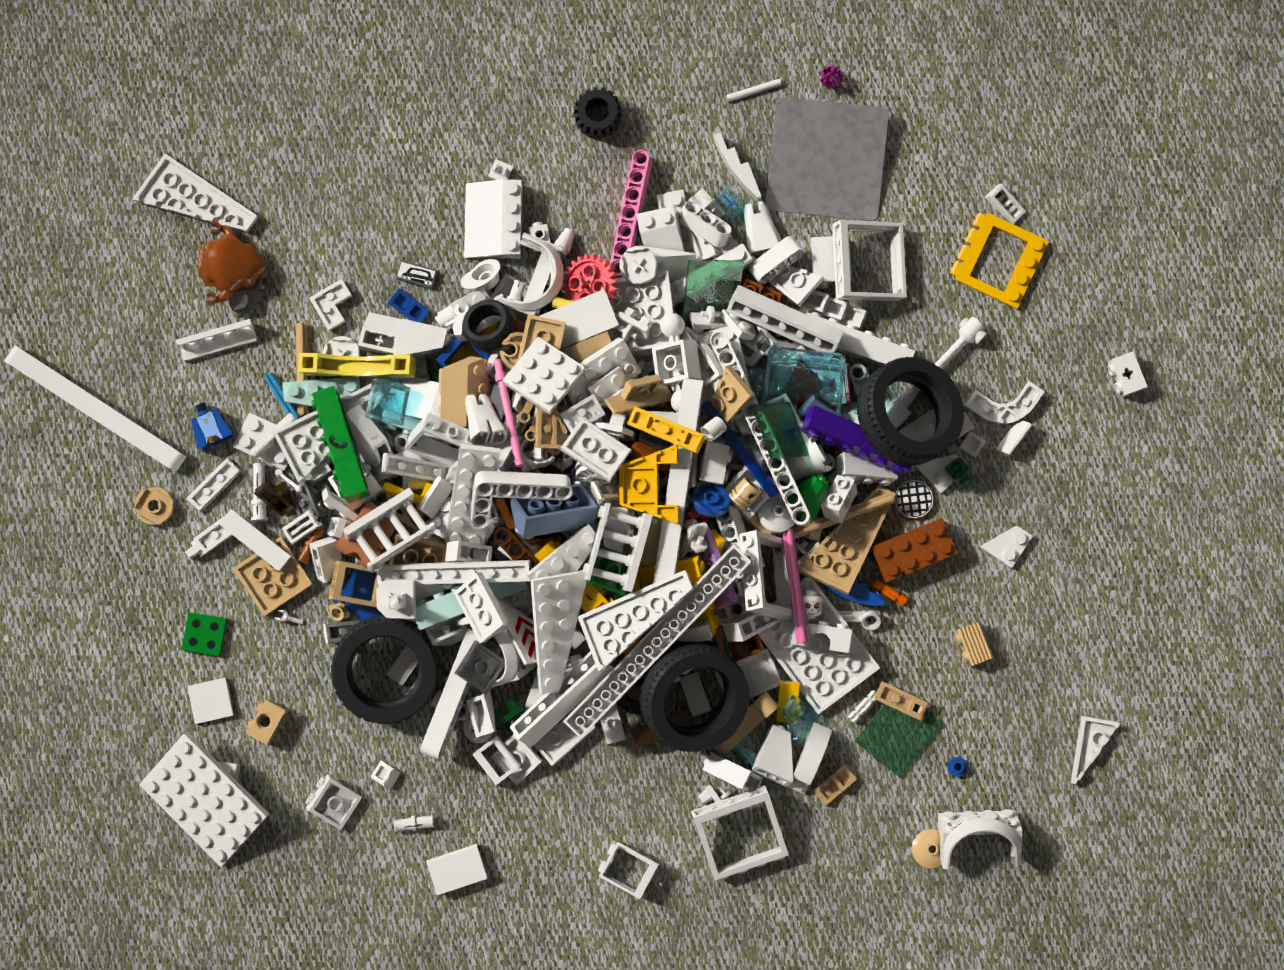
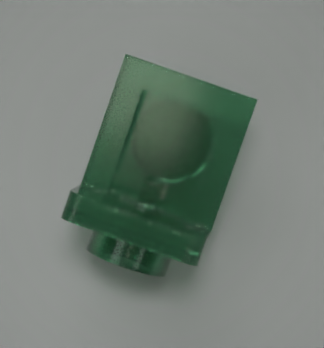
[945,457,974,491]

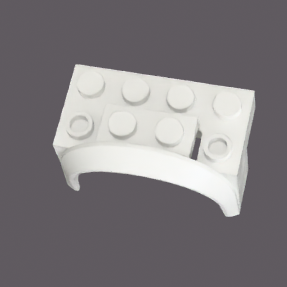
[498,233,564,322]
[561,338,641,409]
[457,596,537,689]
[938,809,1022,869]

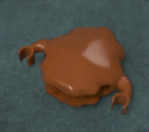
[198,221,267,306]

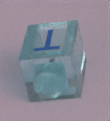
[714,186,743,219]

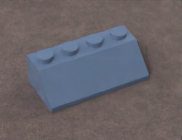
[509,483,598,538]

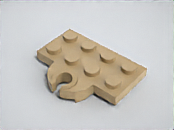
[500,314,566,391]

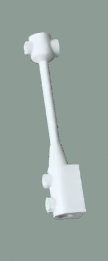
[885,317,987,429]

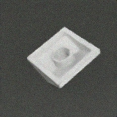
[491,734,543,785]

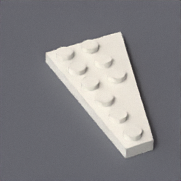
[132,154,258,233]
[273,381,385,483]
[531,570,587,694]
[578,570,694,672]

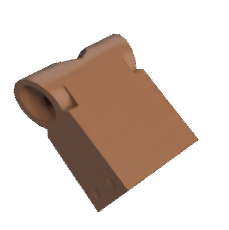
[333,500,401,573]

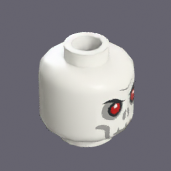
[802,590,823,619]

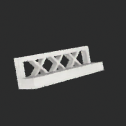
[176,319,258,362]

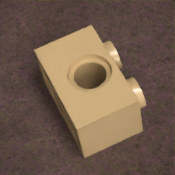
[246,699,288,745]

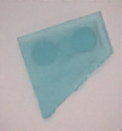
[781,695,821,745]

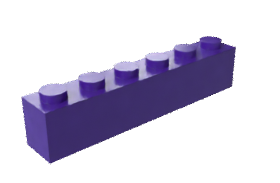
[801,405,912,475]

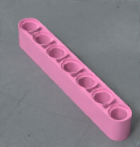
[610,150,652,278]

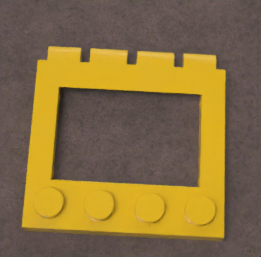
[950,212,1049,310]

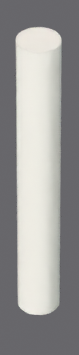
[726,79,782,102]

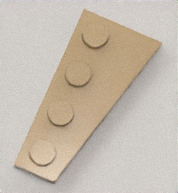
[700,365,754,442]

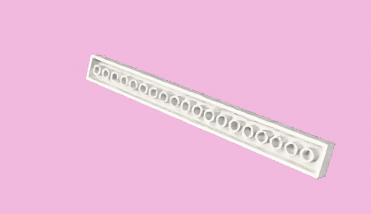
[563,544,752,738]

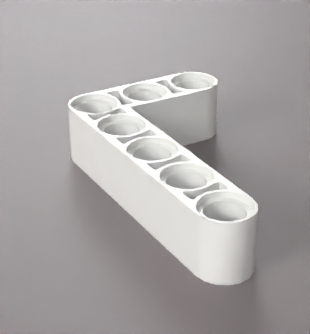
[470,471,573,529]

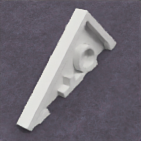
[1071,716,1120,784]

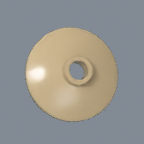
[912,829,942,869]

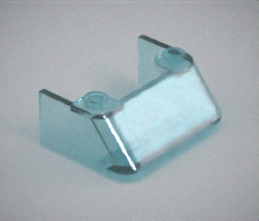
[762,346,846,416]

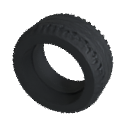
[462,299,515,352]

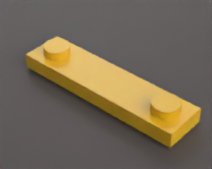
[627,406,706,454]

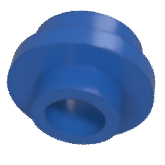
[948,757,967,777]

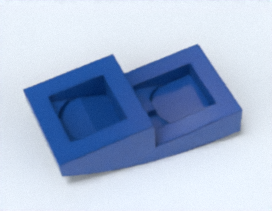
[387,288,430,323]

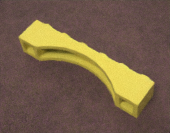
[298,353,417,378]

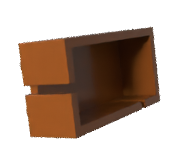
[870,518,958,584]

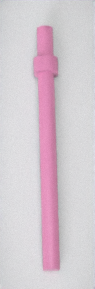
[494,359,524,467]

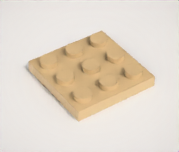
[232,536,313,617]

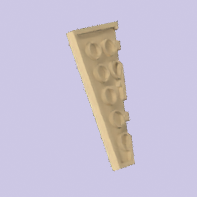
[798,486,896,595]

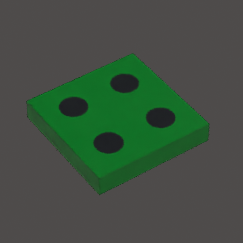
[181,612,227,657]

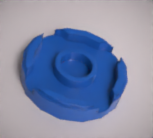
[691,484,731,517]

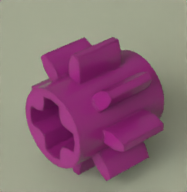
[819,66,844,89]

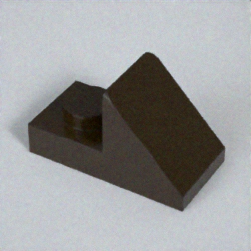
[254,481,295,515]

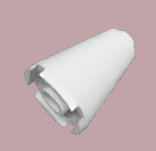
[778,438,832,483]

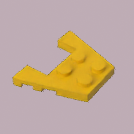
[619,445,680,523]

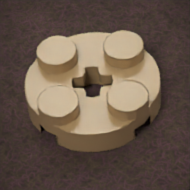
[135,487,174,525]

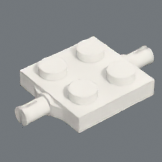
[445,286,503,333]

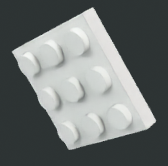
[502,337,585,414]

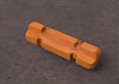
[872,580,908,606]

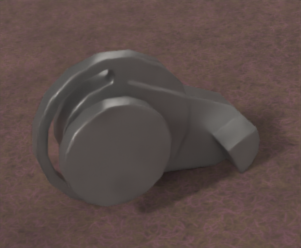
[228,282,266,314]

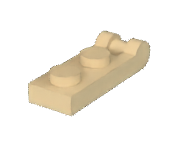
[874,681,930,722]

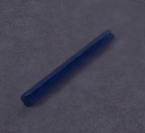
[701,400,779,498]

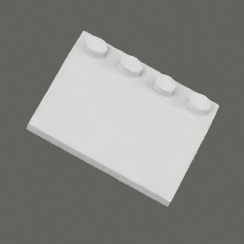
[464,180,523,259]

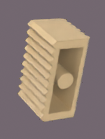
[955,621,994,666]

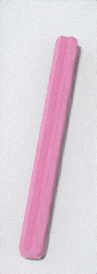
[782,529,808,644]

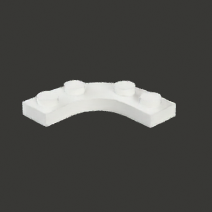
[964,381,1045,424]

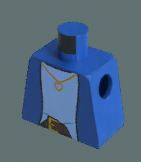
[191,402,235,451]

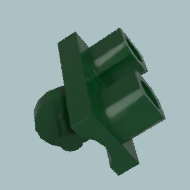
[494,698,526,732]

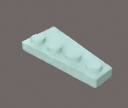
[282,377,360,407]

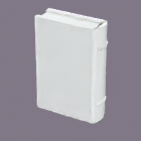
[426,844,488,895]

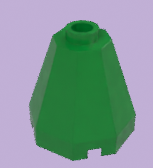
[781,474,830,524]

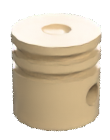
[729,477,762,510]

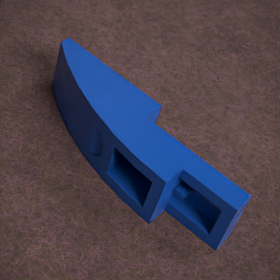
[824,579,886,607]

